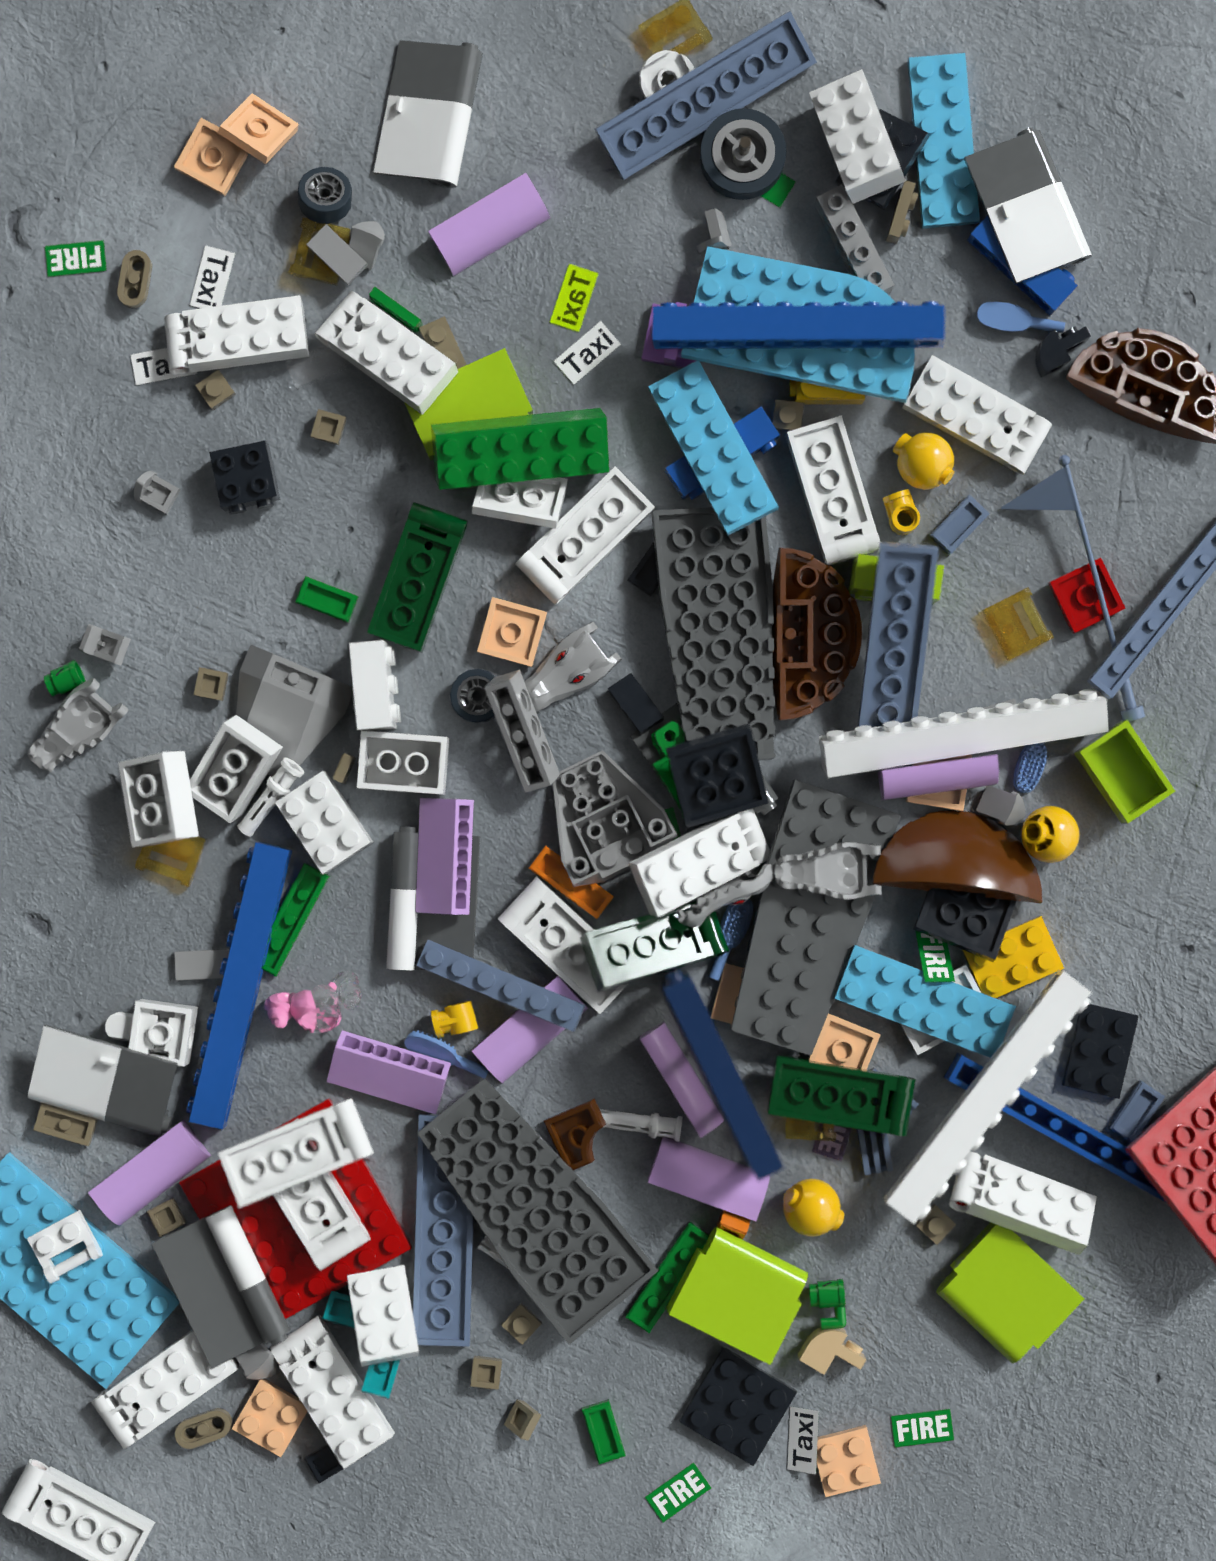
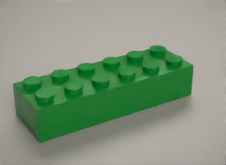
[431,408,609,490]

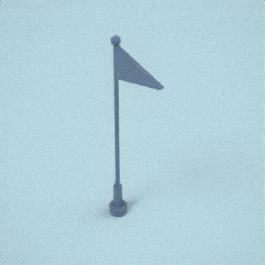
[1002,455,1145,721]

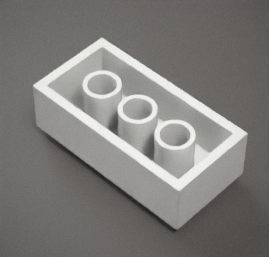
[809,69,906,204]

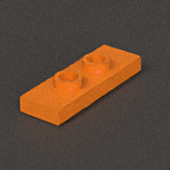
[529,846,614,919]

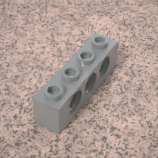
[814,184,894,294]
[484,670,560,793]

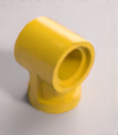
[882,489,920,535]
[431,1000,478,1038]

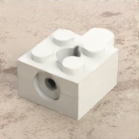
[105,999,198,1066]

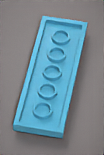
[908,53,980,228]
[648,361,779,535]
[834,945,1016,1058]

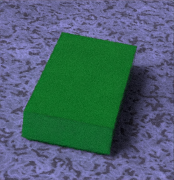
[369,287,423,333]
[295,576,359,623]
[582,1399,626,1465]

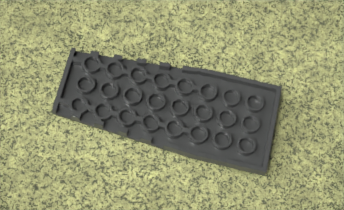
[651,507,776,761]
[729,780,901,1055]
[418,1079,658,1345]

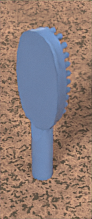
[977,302,1065,333]
[1013,742,1047,793]
[709,899,753,981]
[404,1030,489,1079]

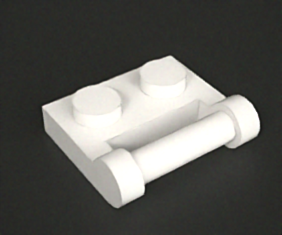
[27,1210,103,1284]

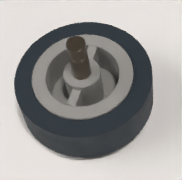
[700,108,786,200]

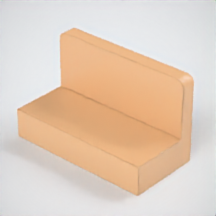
[710,963,744,1024]

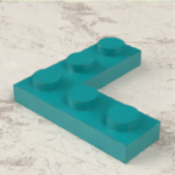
[323,1291,401,1400]

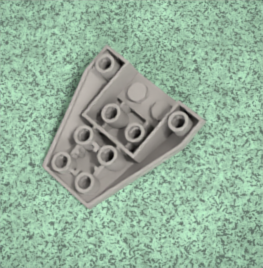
[236,645,354,776]
[553,750,677,887]

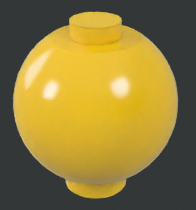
[893,432,954,490]
[1021,806,1079,863]
[783,1179,844,1237]

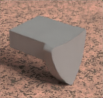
[697,208,731,255]
[349,221,384,270]
[134,470,181,514]
[976,786,1025,825]
[236,1343,277,1380]

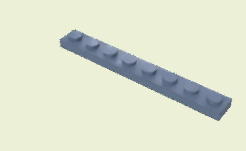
[1087,521,1216,700]

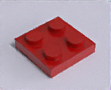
[1048,557,1126,634]

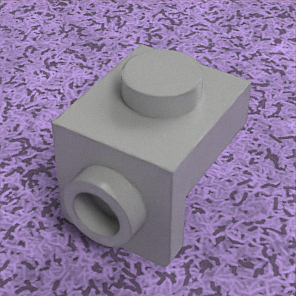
[79,624,131,666]

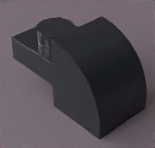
[1035,326,1091,378]

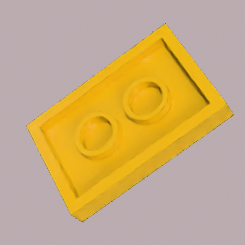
[962,916,1064,998]

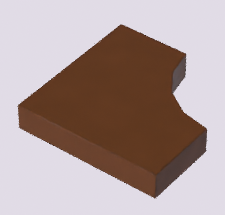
[544,1098,606,1170]

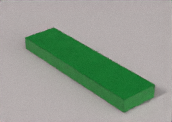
[262,863,330,977]
[625,1221,709,1333]

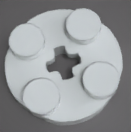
[639,50,694,98]

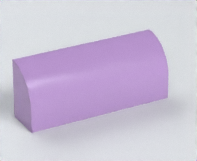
[428,173,550,276]
[878,755,999,800]
[416,798,474,915]
[472,975,589,1083]
[640,1021,724,1138]
[327,1030,451,1114]
[88,1120,211,1225]
[648,1137,770,1221]

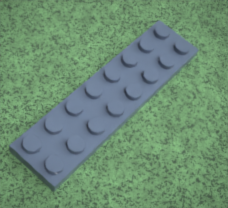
[594,11,817,180]
[857,542,939,769]
[413,1114,474,1346]

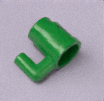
[44,660,86,697]
[809,1279,847,1330]

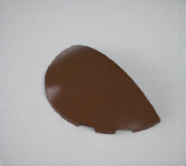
[1066,328,1216,444]
[772,548,862,720]
[873,810,1042,904]

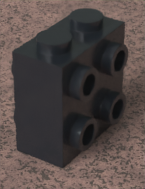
[209,440,280,514]

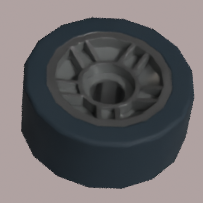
[298,167,352,224]
[450,669,496,723]

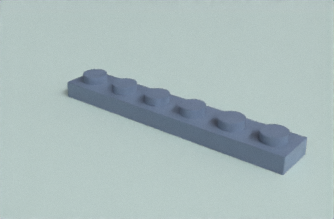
[416,939,585,1032]

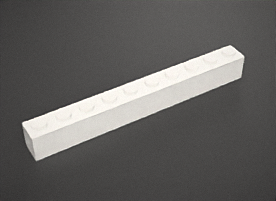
[819,689,1109,778]
[883,970,1091,1224]

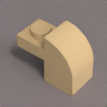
[797,1327,866,1374]

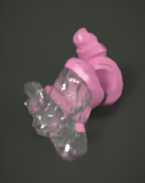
[264,970,362,1033]

